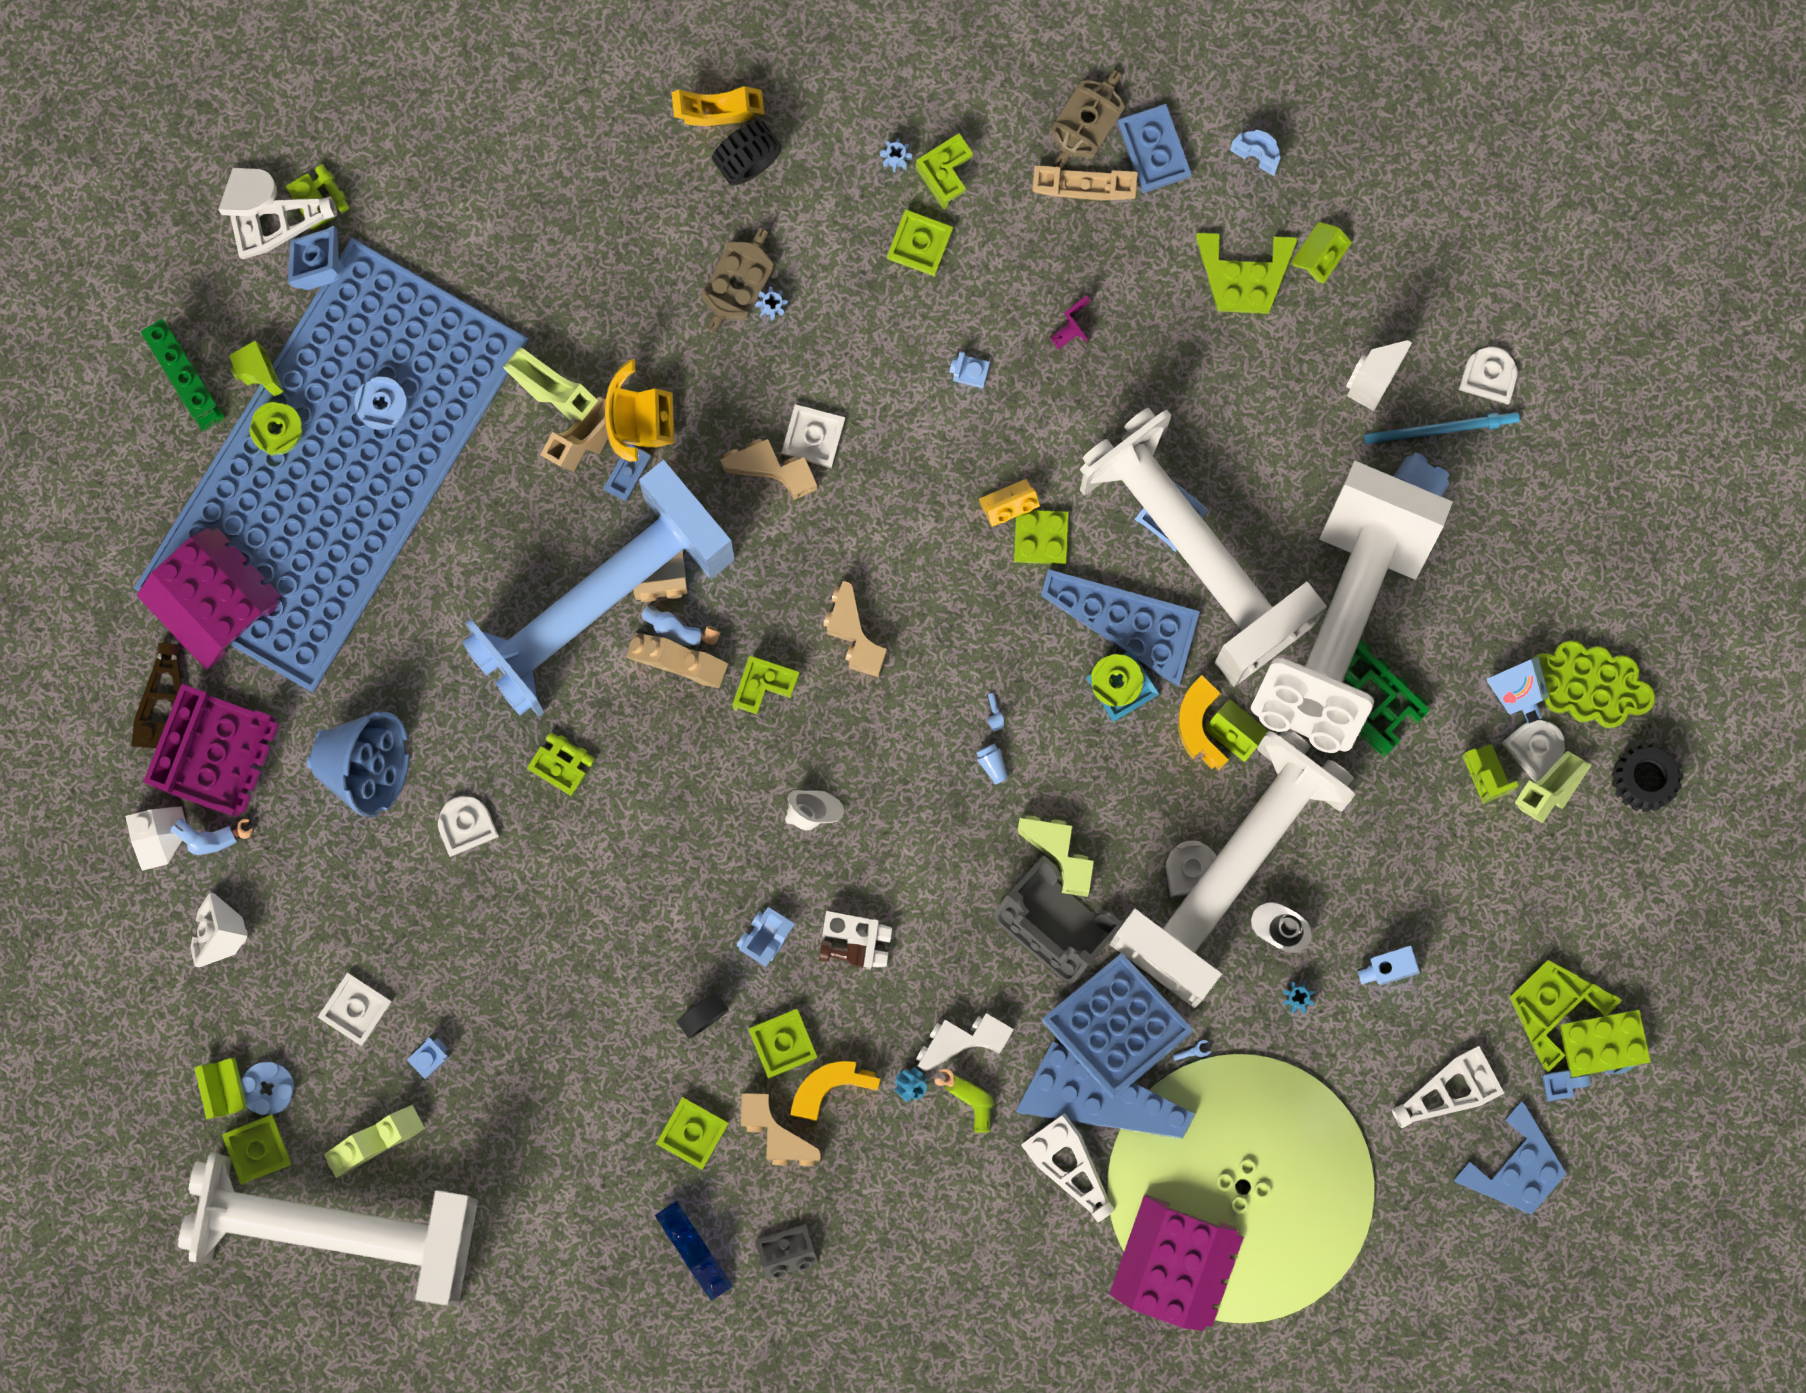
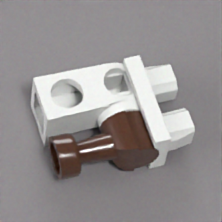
[819,911,892,970]

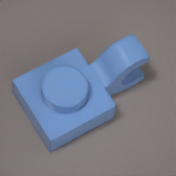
[1542,1070,1591,1102]

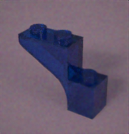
[655,1200,733,1301]

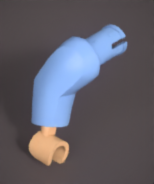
[642,605,720,646]
[170,818,253,855]

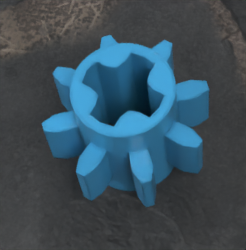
[1282,982,1315,1014]
[894,1067,928,1102]

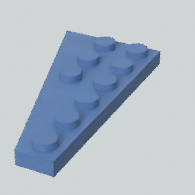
[1041,569,1200,688]
[1016,1041,1195,1139]

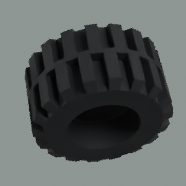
[711,121,782,186]
[1612,743,1683,812]

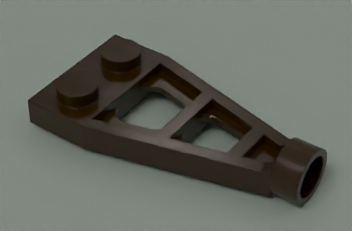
[131,643,182,749]

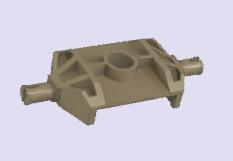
[1050,70,1125,170]
[700,228,774,334]

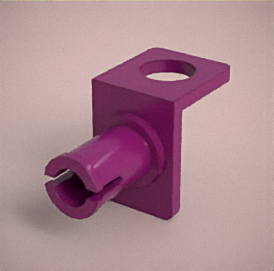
[1049,295,1092,350]

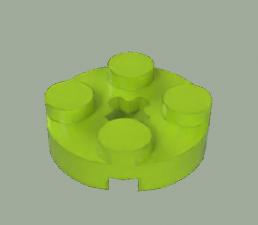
[249,402,303,456]
[1091,654,1144,707]

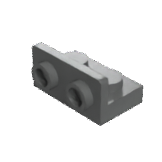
[755,1224,818,1279]

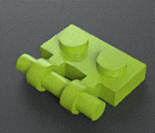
[286,164,350,231]
[527,732,596,797]

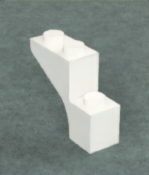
[916,1013,1014,1071]

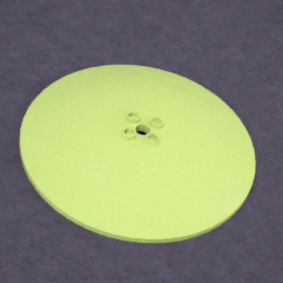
[1107,1054,1374,1323]

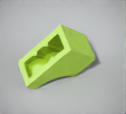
[229,341,284,397]

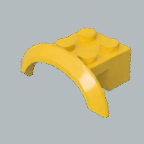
[605,359,674,462]

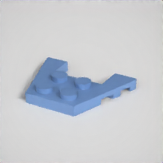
[1453,1102,1566,1214]

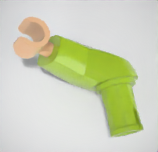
[935,1069,995,1133]

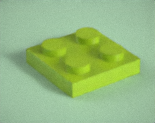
[887,209,953,276]
[1014,510,1068,565]
[748,1009,818,1079]
[656,1097,729,1170]
[222,1115,292,1185]

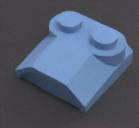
[288,226,344,290]

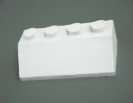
[1346,340,1412,411]

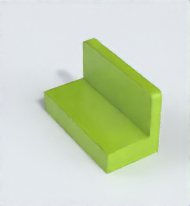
[1291,222,1352,284]
[1205,700,1268,762]
[194,1058,247,1119]

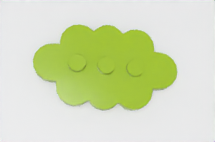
[1532,640,1655,728]

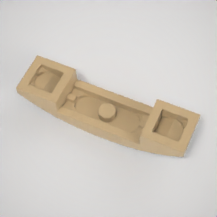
[1033,166,1138,200]

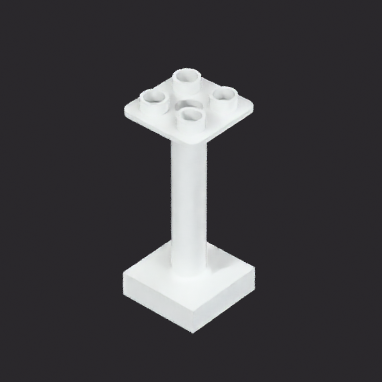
[1080,408,1327,687]
[1251,461,1453,753]
[1110,730,1355,1009]
[179,1153,478,1307]

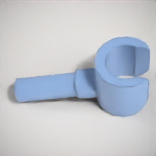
[987,693,1004,731]
[1173,1040,1211,1061]

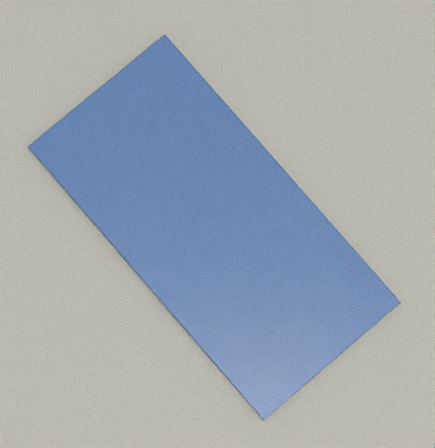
[134,238,529,693]

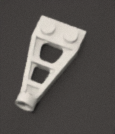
[230,196,337,259]
[1392,1046,1504,1128]
[1022,1113,1115,1222]

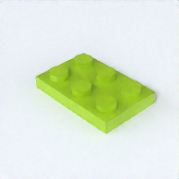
[1559,1010,1650,1078]

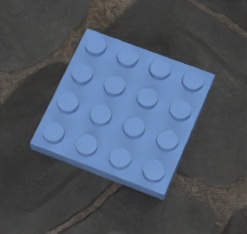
[1042,953,1193,1099]

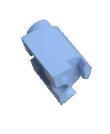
[1230,130,1280,176]
[1393,453,1450,496]
[737,907,795,967]

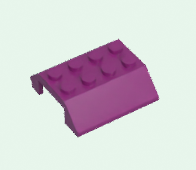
[136,528,281,671]
[143,684,279,817]
[1109,1194,1244,1331]

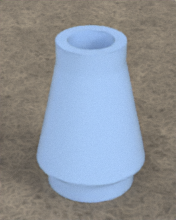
[976,743,1009,784]

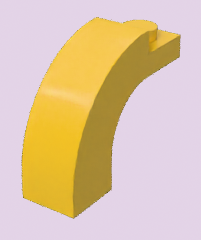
[672,86,764,126]
[1178,675,1229,771]
[790,1061,880,1121]

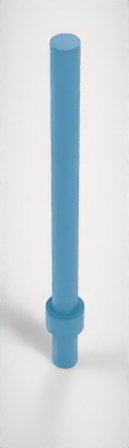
[1364,412,1520,445]

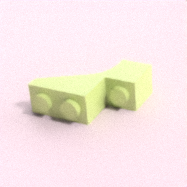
[503,348,598,421]
[1515,751,1591,823]
[1018,816,1094,897]
[324,1105,425,1178]

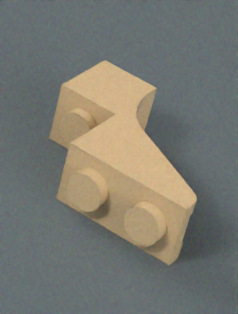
[540,396,608,472]
[720,439,817,500]
[823,581,887,677]
[626,633,728,688]
[741,1093,821,1166]

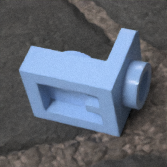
[950,351,990,388]
[407,1037,449,1080]

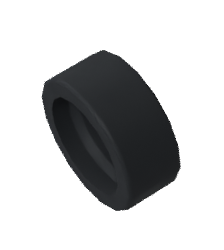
[677,992,729,1039]

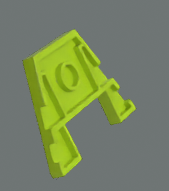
[1196,233,1297,314]
[1509,960,1622,1072]

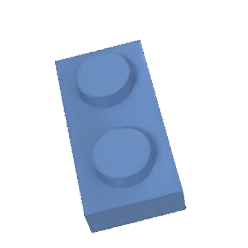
[603,444,652,502]

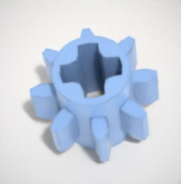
[880,138,912,172]
[755,287,788,321]

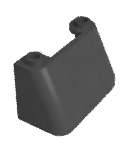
[994,855,1123,983]

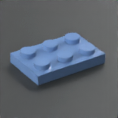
[1117,104,1192,193]

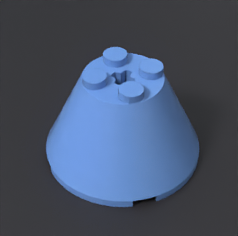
[306,711,409,817]

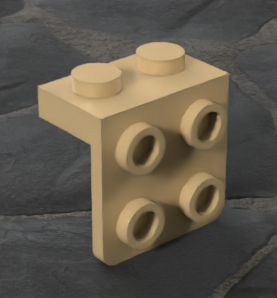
[633,550,688,602]

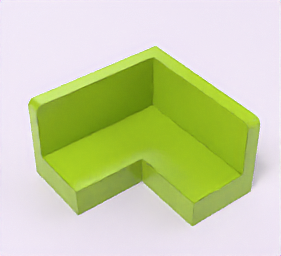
[916,133,973,210]
[732,656,800,715]
[1462,744,1519,804]

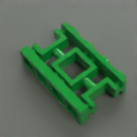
[141,319,225,432]
[1345,639,1430,758]

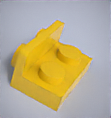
[979,479,1040,527]

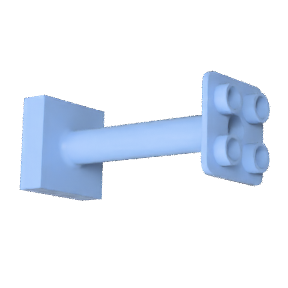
[462,460,735,716]

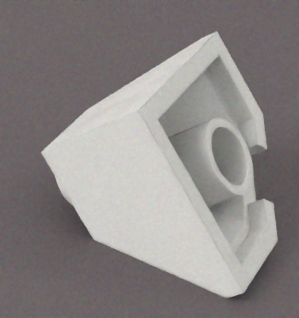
[125,806,186,871]
[190,893,247,967]

